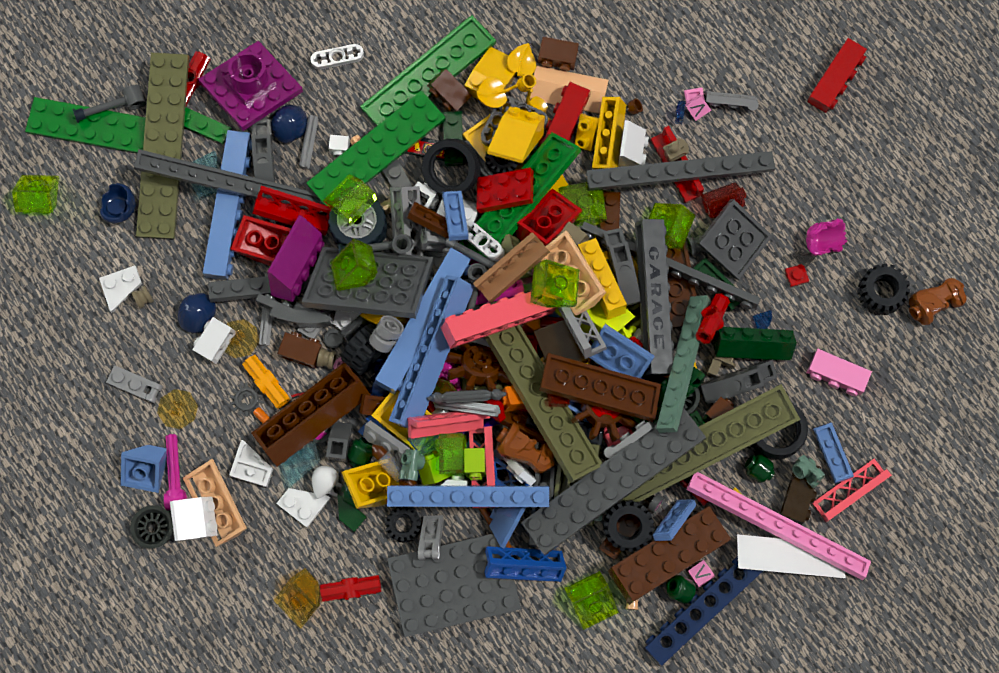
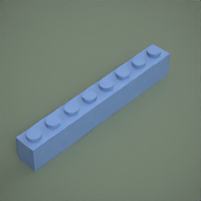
[203,130,252,280]
[374,248,471,395]
[389,275,475,429]
[387,485,549,507]

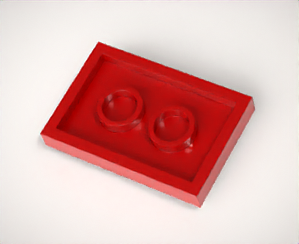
[476,167,534,213]

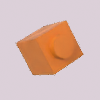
[499,386,526,412]

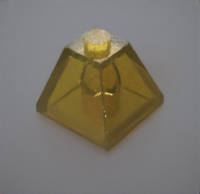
[274,568,320,629]

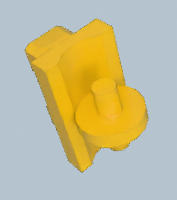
[575,113,599,151]

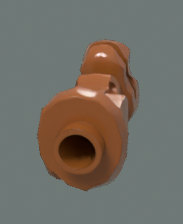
[909,278,967,325]
[496,422,554,474]

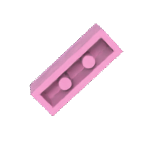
[806,349,872,396]

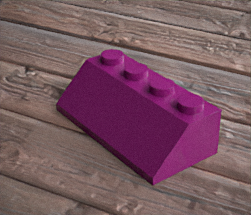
[267,215,324,302]

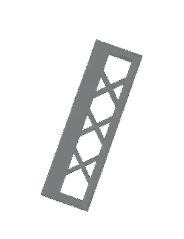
[390,186,423,256]
[550,285,607,359]

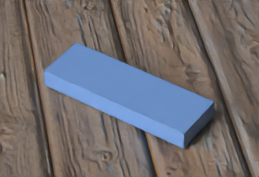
[442,191,469,241]
[813,422,854,484]
[652,499,696,541]

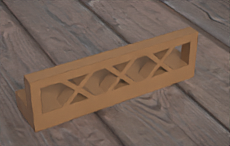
[473,232,550,303]

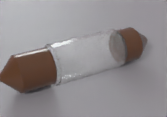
[372,444,417,485]

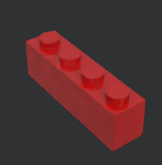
[807,38,867,113]
[538,82,591,147]

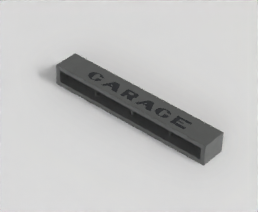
[635,219,674,376]

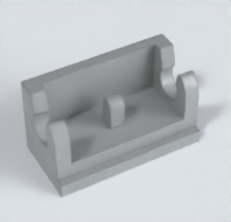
[420,228,462,253]

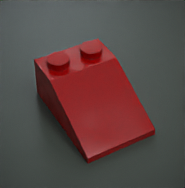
[515,189,582,246]
[230,215,291,266]

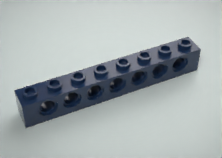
[644,556,763,666]

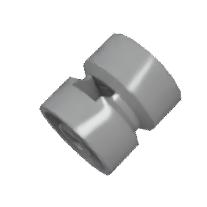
[369,315,404,353]

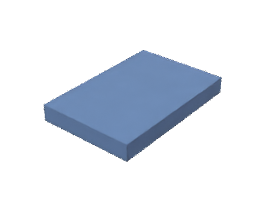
[589,324,655,378]

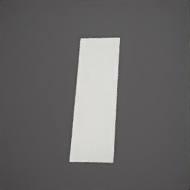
[737,534,846,578]

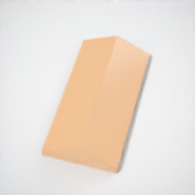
[530,65,609,114]
[541,230,606,316]
[183,459,247,547]

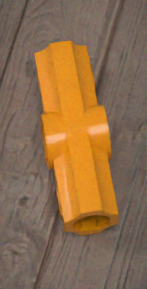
[242,355,291,409]

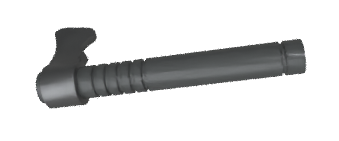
[445,237,496,268]

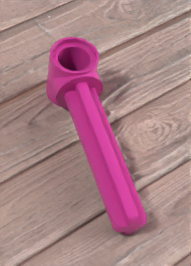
[164,434,187,511]

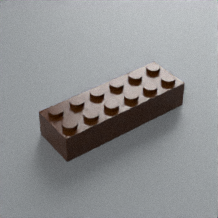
[251,363,370,467]
[608,506,731,605]

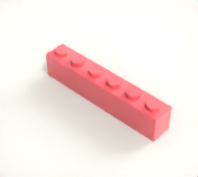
[441,286,558,349]

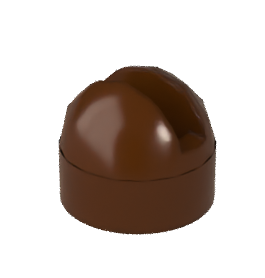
[627,98,643,115]

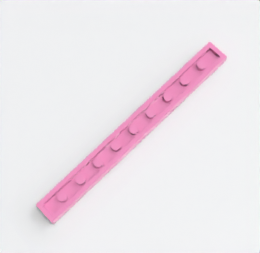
[686,472,871,580]

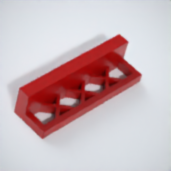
[650,125,704,204]
[252,186,332,236]

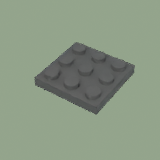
[697,199,773,280]

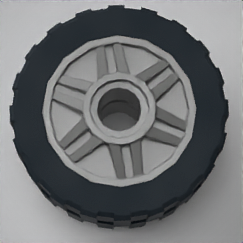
[328,192,388,247]

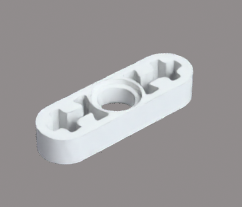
[311,44,364,70]
[467,222,505,262]

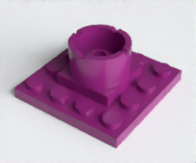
[198,41,303,131]

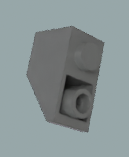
[326,422,353,463]

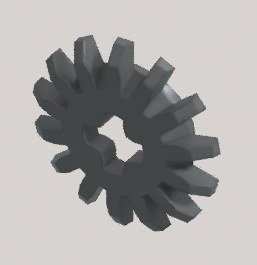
[229,382,264,417]

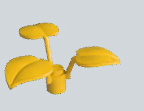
[476,43,552,121]

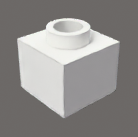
[328,135,350,158]

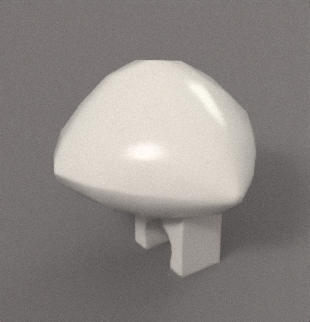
[312,466,342,499]

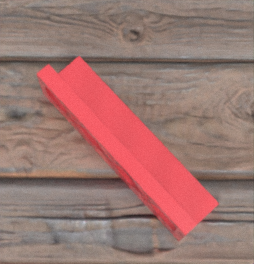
[408,411,490,439]
[469,426,495,509]
[812,458,892,522]

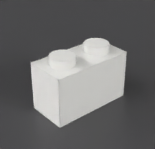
[192,317,236,364]

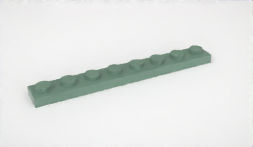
[656,295,710,433]

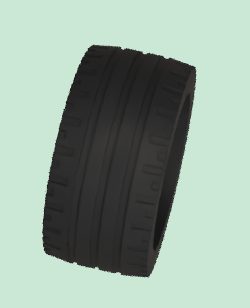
[422,138,481,194]
[751,403,808,460]

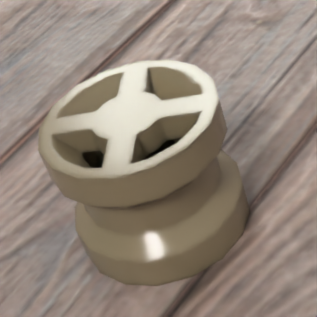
[131,285,154,309]
[317,348,337,370]

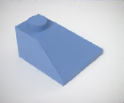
[121,445,167,493]
[489,507,526,548]

